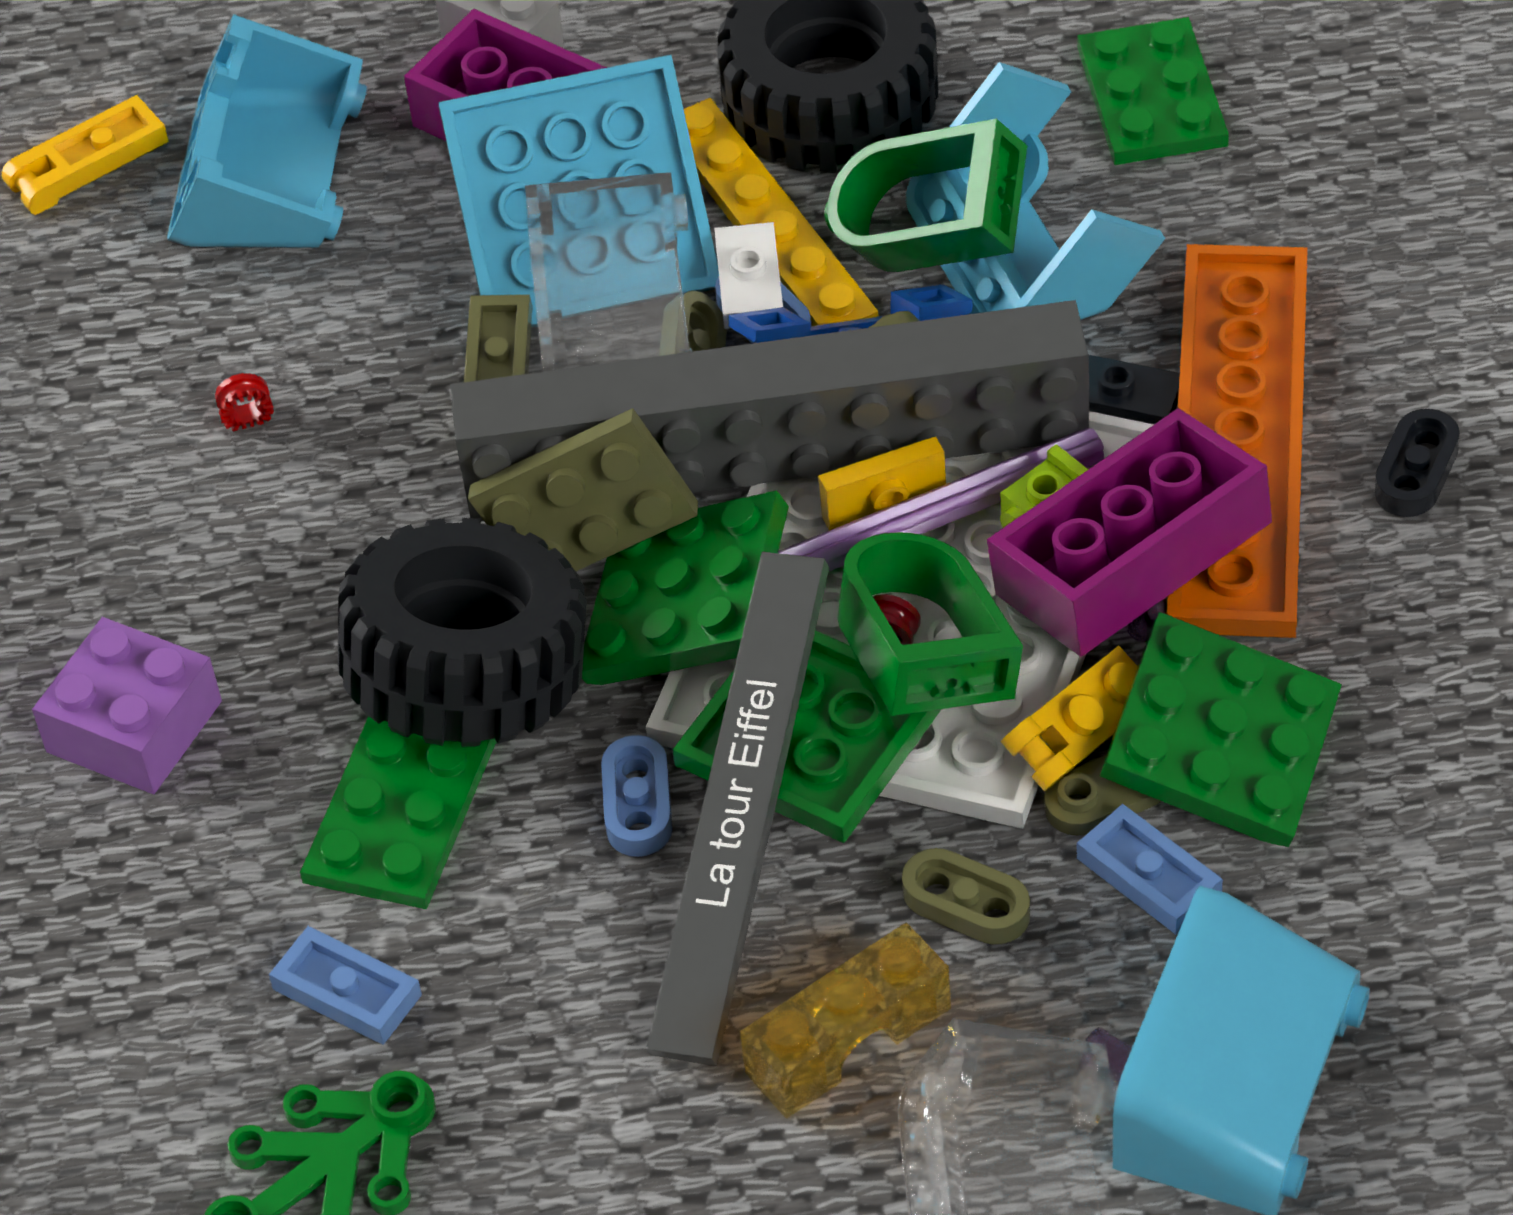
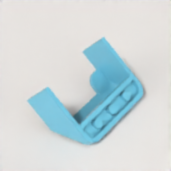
[906,62,1166,320]

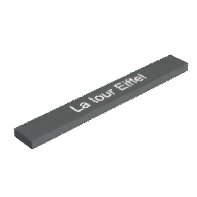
[646,552,829,1066]

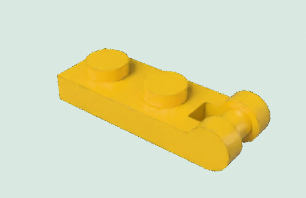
[2,95,169,215]
[1000,645,1138,792]

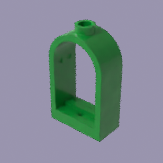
[824,118,1027,272]
[837,532,1023,716]

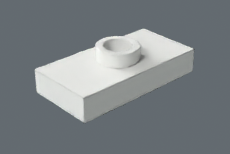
[714,222,783,329]

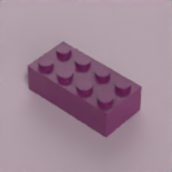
[404,8,607,141]
[986,408,1272,657]

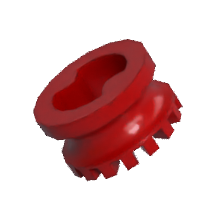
[215,373,274,431]

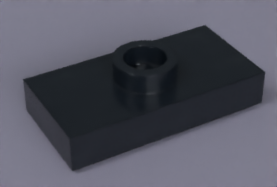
[1088,354,1180,424]

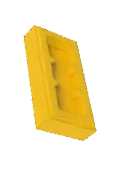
[818,436,946,531]

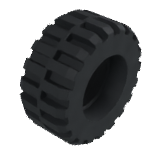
[717,0,938,173]
[338,518,587,747]

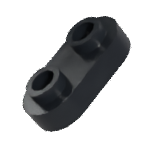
[1375,409,1460,517]

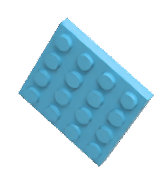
[439,55,719,328]

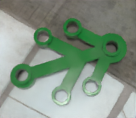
[204,1071,436,1215]

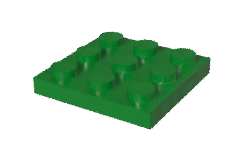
[582,490,789,685]
[1099,612,1342,847]
[672,630,942,843]

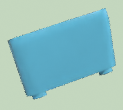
[167,14,367,248]
[1113,886,1370,1215]

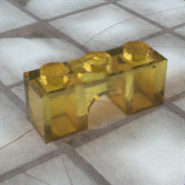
[740,922,951,1119]

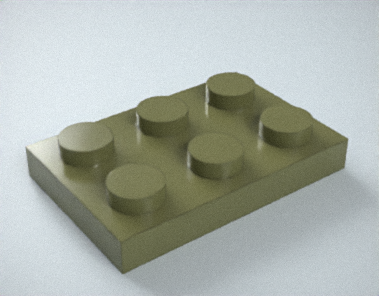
[468,408,698,571]

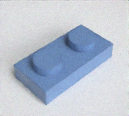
[1077,804,1223,935]
[269,926,422,1045]

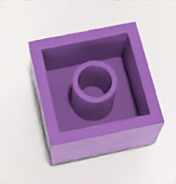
[32,617,222,794]

